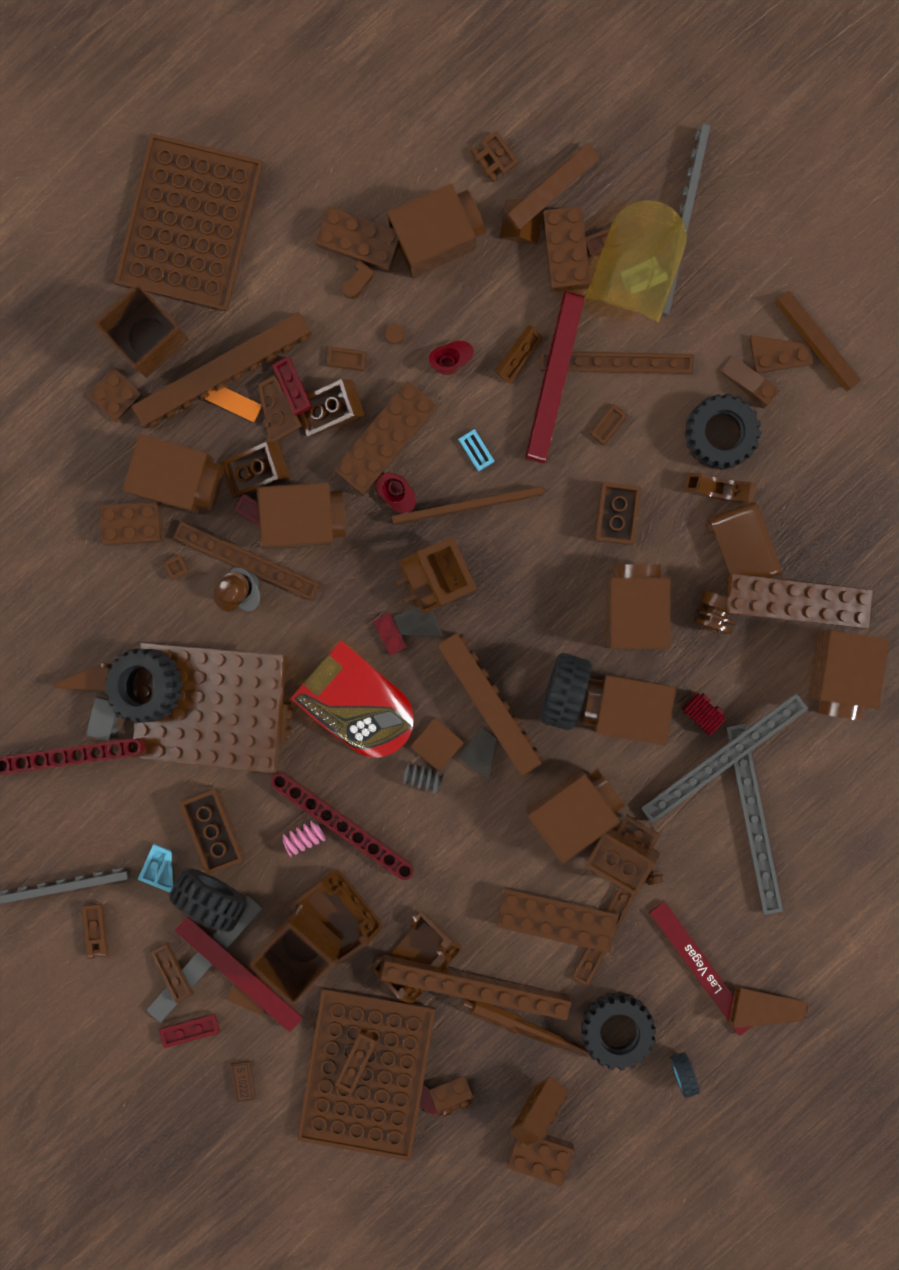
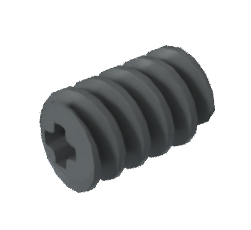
[402,761,445,795]

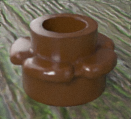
[646,871,664,885]

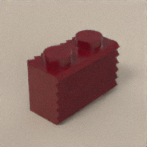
[681,692,726,736]

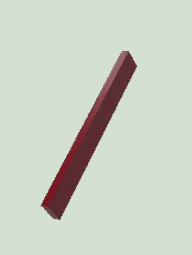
[175,916,303,1032]

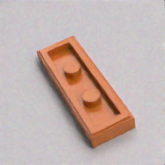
[205,387,262,423]

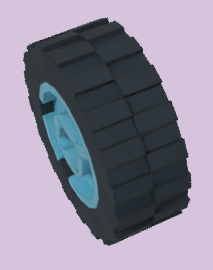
[670,1052,700,1098]

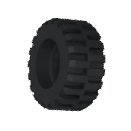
[684,394,761,470]
[105,649,183,723]
[540,653,591,731]
[169,868,247,932]
[581,992,656,1071]

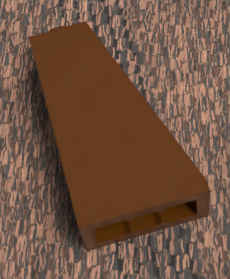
[728,986,808,1028]

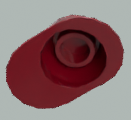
[428,340,474,375]
[376,473,416,514]

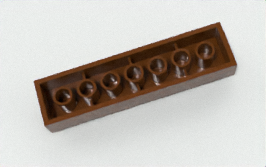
[437,633,542,776]

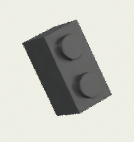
[86,697,121,741]

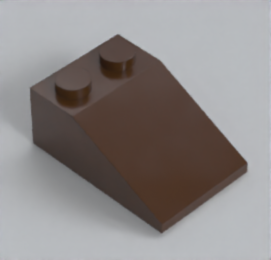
[300,379,365,437]
[221,442,290,498]

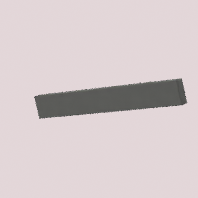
[147,895,263,1023]

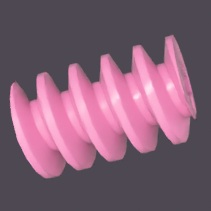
[282,821,325,857]

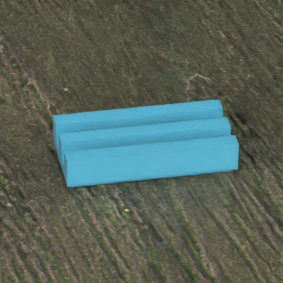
[458,429,495,472]

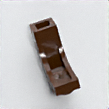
[684,472,757,503]

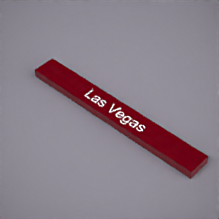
[649,901,753,1036]

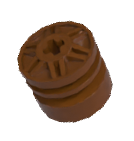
[693,591,739,635]

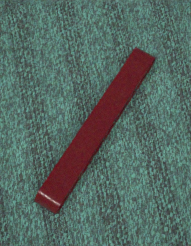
[525,291,584,463]
[0,738,146,775]
[271,772,414,880]

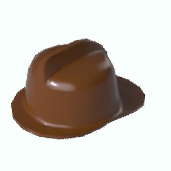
[214,571,249,612]

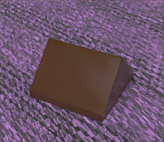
[500,199,544,245]

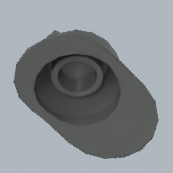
[230,567,260,611]

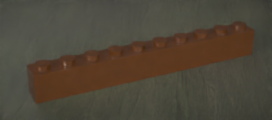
[131,312,312,429]
[378,955,572,1020]

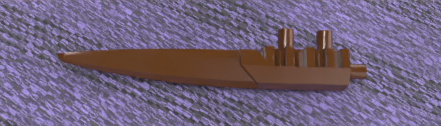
[462,999,589,1055]

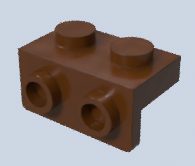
[429,1076,473,1117]

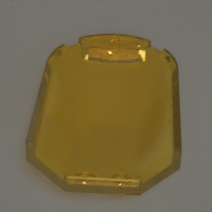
[585,200,686,324]

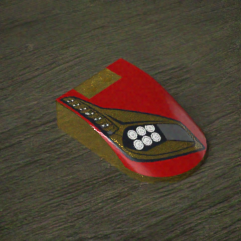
[290,640,414,757]

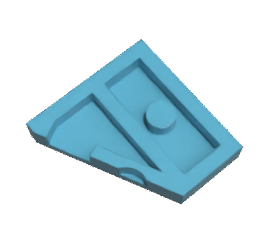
[138,843,173,892]

